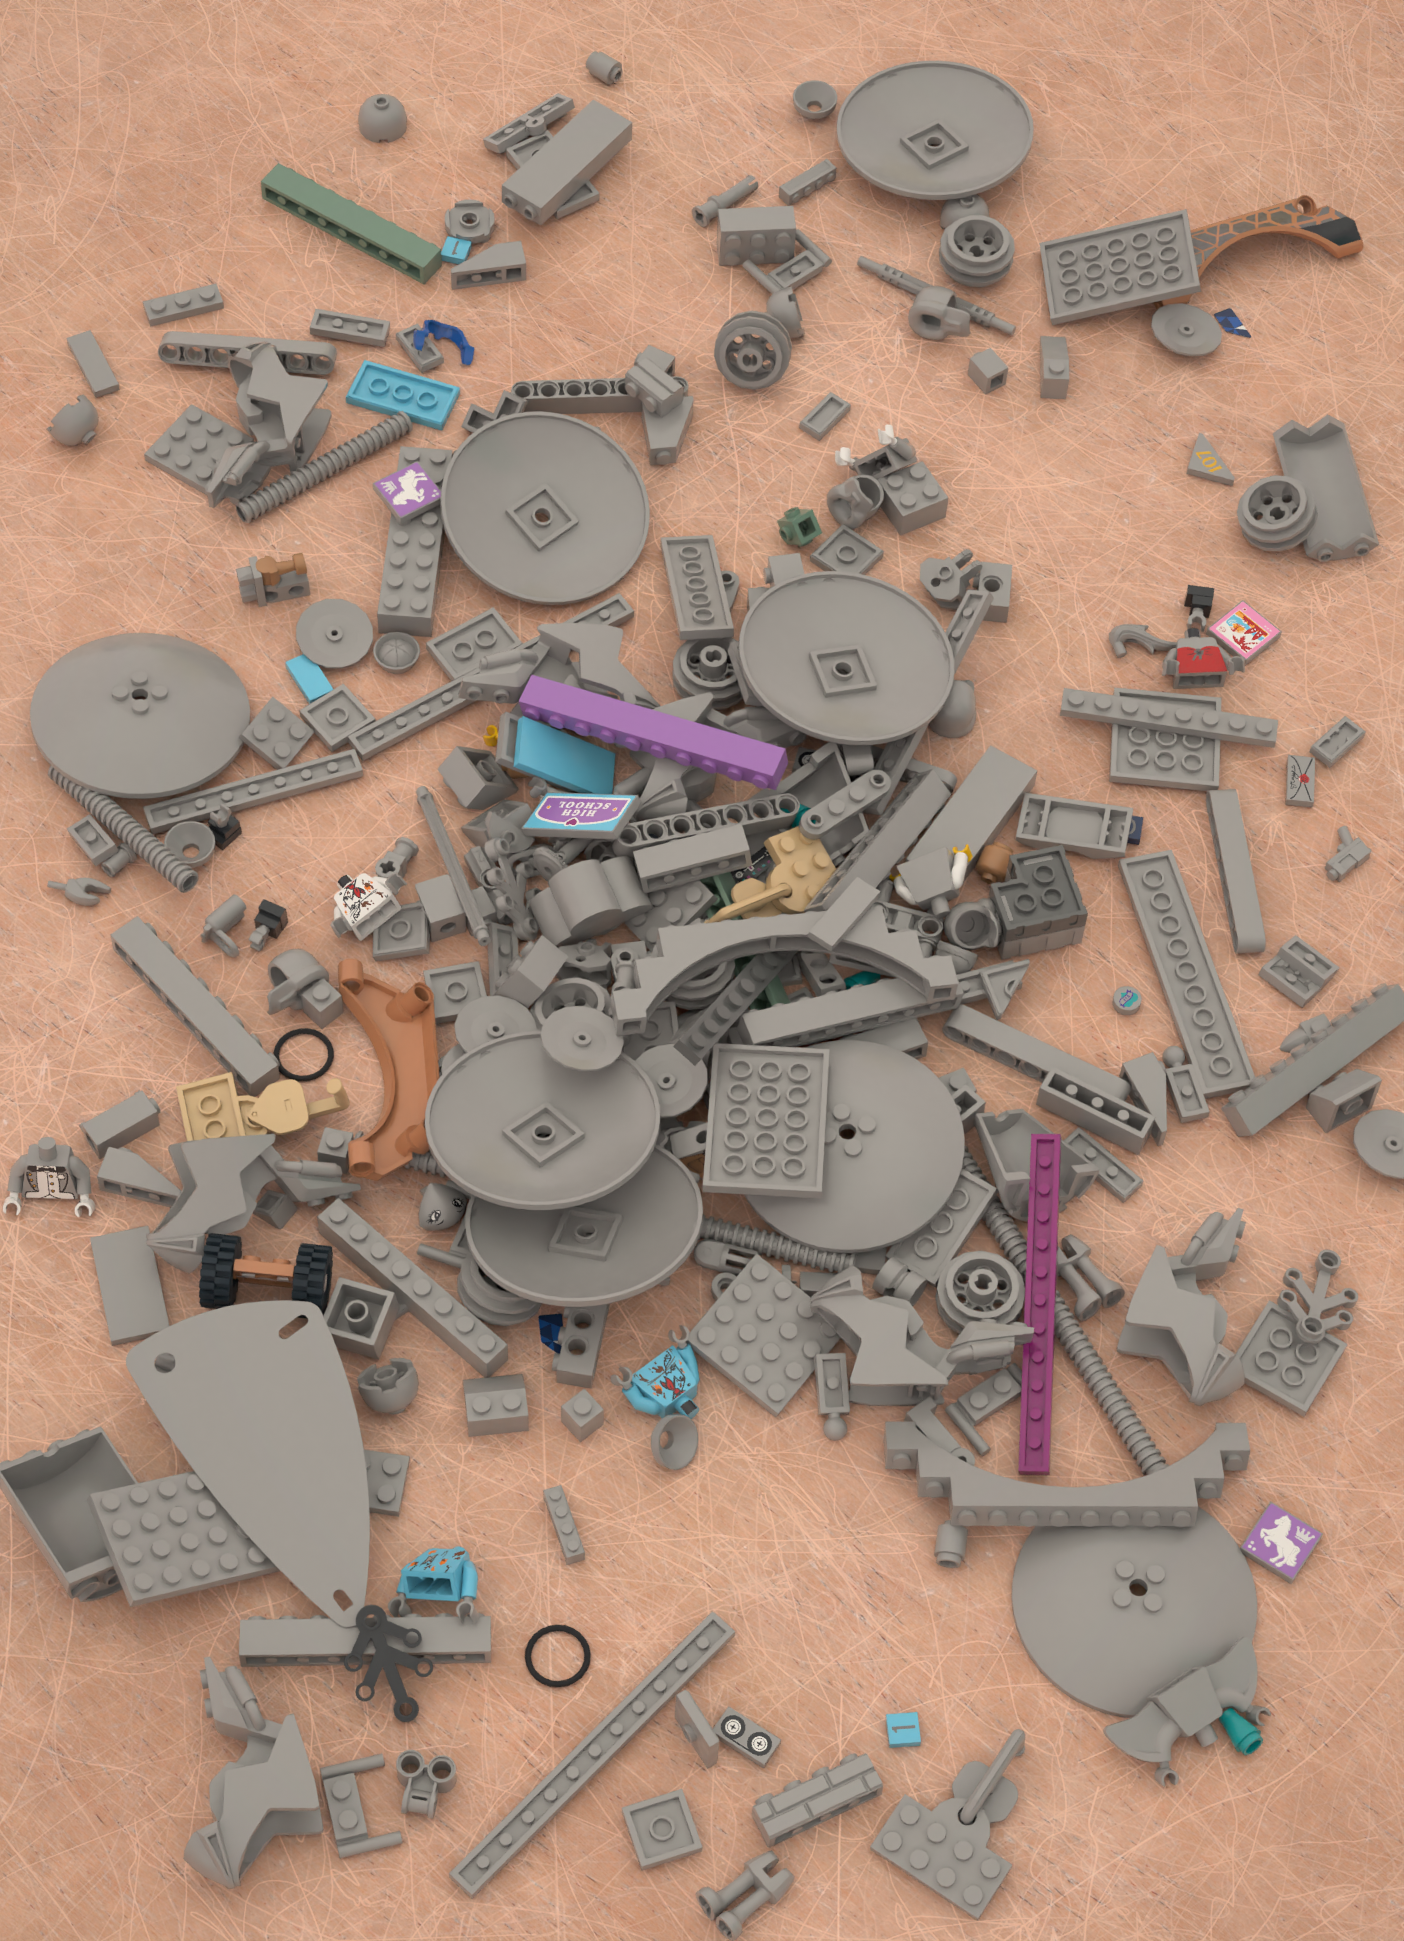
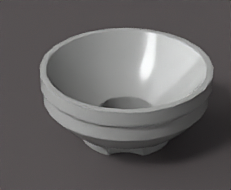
[793,80,837,120]
[164,821,215,868]
[651,1414,698,1470]

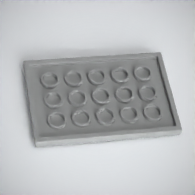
[1039,209,1201,325]
[703,1043,830,1199]
[87,1471,280,1607]

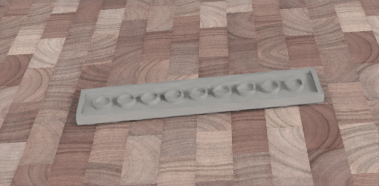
[1118,850,1255,1099]

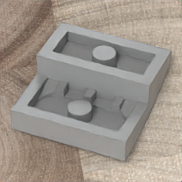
[1258,935,1340,1008]

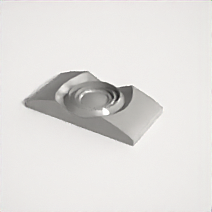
[1016,793,1133,859]

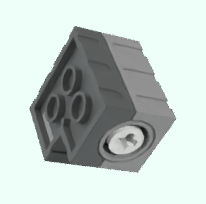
[988,845,1088,960]

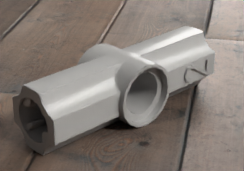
[464,846,516,925]

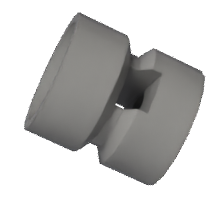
[872,1257,928,1306]

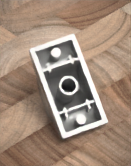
[529,856,653,948]

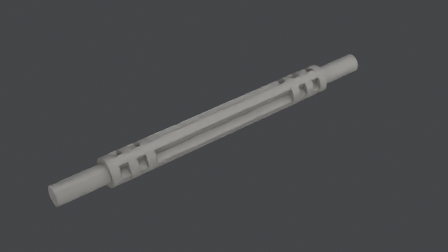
[857,256,1016,335]

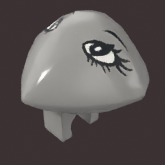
[418,1183,467,1231]

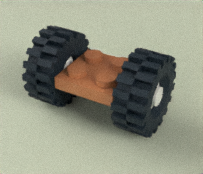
[199,1233,333,1319]

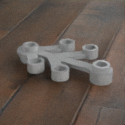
[485,837,541,941]
[1277,1250,1358,1344]

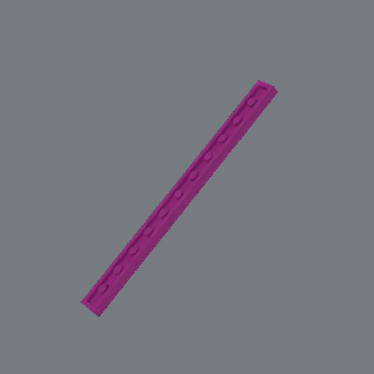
[1018,1134,1061,1475]

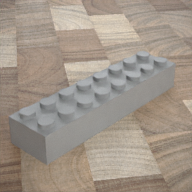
[377,446,453,637]

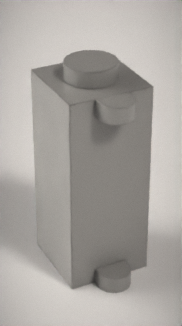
[79,1090,161,1159]

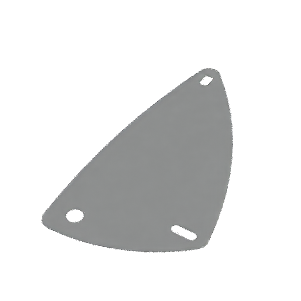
[126,1300,370,1627]

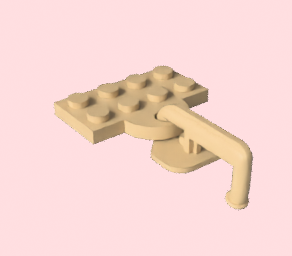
[704,826,837,923]
[176,1072,350,1141]

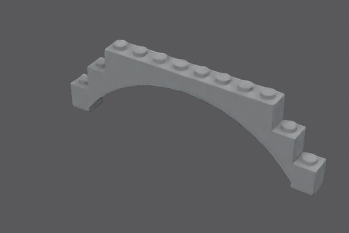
[611,905,958,1036]
[883,1422,1250,1527]

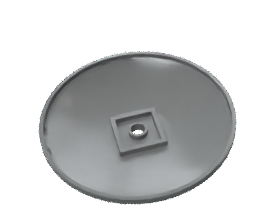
[837,61,1034,200]
[440,411,650,605]
[738,571,954,745]
[30,633,250,799]
[425,1031,660,1210]
[744,1040,965,1253]
[465,1137,703,1307]
[1011,1507,1257,1718]

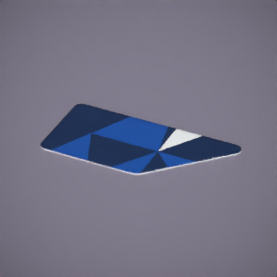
[1214,308,1251,338]
[538,1314,563,1354]

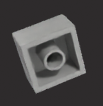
[877,461,948,536]
[492,935,569,1008]
[323,1277,399,1360]

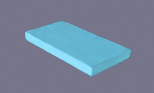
[346,360,460,431]
[513,716,616,794]

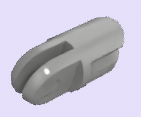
[694,1239,759,1276]

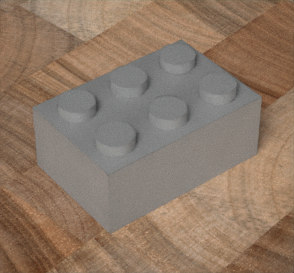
[716,206,796,266]

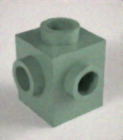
[777,507,822,547]

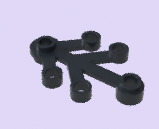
[344,1605,433,1722]

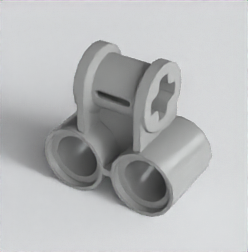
[396,1750,456,1819]

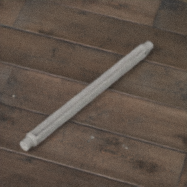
[416,786,491,946]

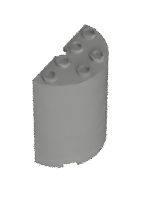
[0,1427,138,1602]

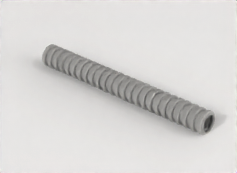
[236,411,413,523]
[48,766,199,893]

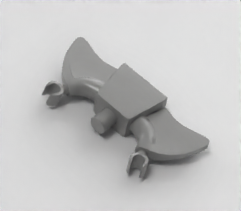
[1103,1637,1271,1787]

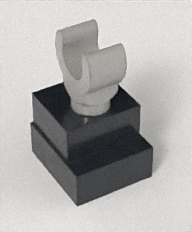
[1184,585,1214,632]
[208,803,242,850]
[249,899,288,951]

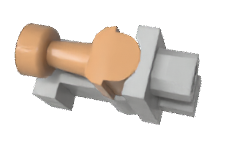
[236,553,310,607]

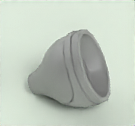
[935,940,978,975]

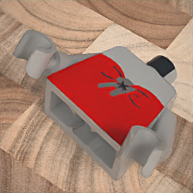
[1162,628,1245,689]

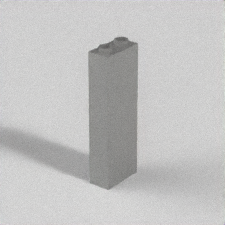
[502,100,632,225]
[906,745,1037,883]

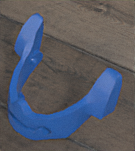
[413,320,474,365]

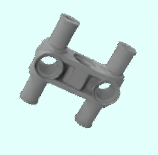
[872,879,948,958]

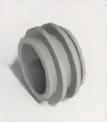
[939,215,1015,287]
[714,311,792,390]
[1237,475,1318,551]
[672,637,743,710]
[651,945,735,1010]
[530,977,611,1031]
[457,1251,542,1326]
[935,1251,1025,1334]

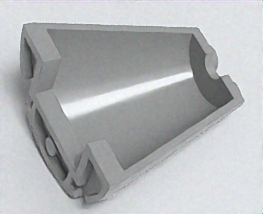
[747,742,869,868]
[973,1109,1100,1221]

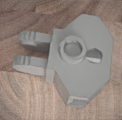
[920,549,983,610]
[555,938,612,989]

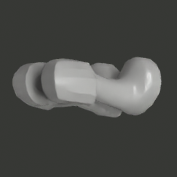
[1057,1234,1125,1321]
[696,1850,795,1941]

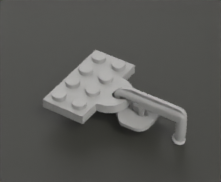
[870,1729,1025,1921]

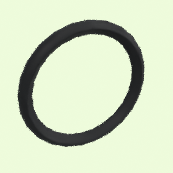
[273,1028,334,1081]
[525,1625,591,1687]

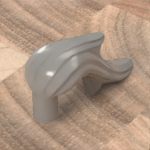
[1109,624,1177,658]

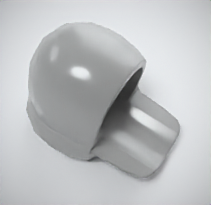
[908,286,971,340]
[827,475,884,530]
[929,680,976,738]
[944,898,1001,950]
[267,948,329,1015]

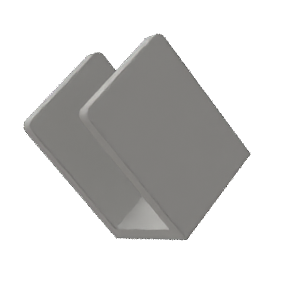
[415,874,466,942]

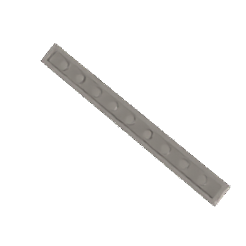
[862,589,994,815]

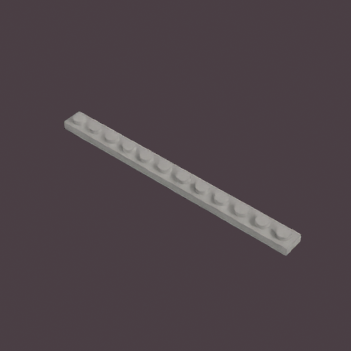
[348,593,634,761]
[449,1611,735,1899]

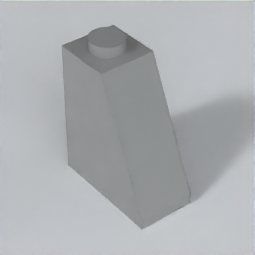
[641,396,694,465]

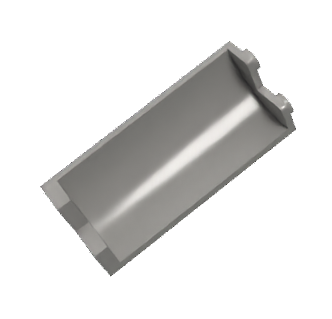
[1273,414,1379,562]

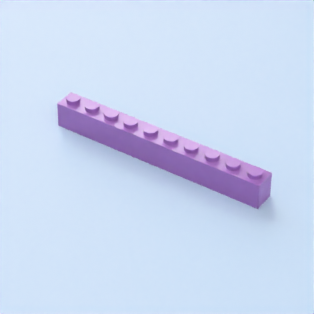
[519,675,788,790]

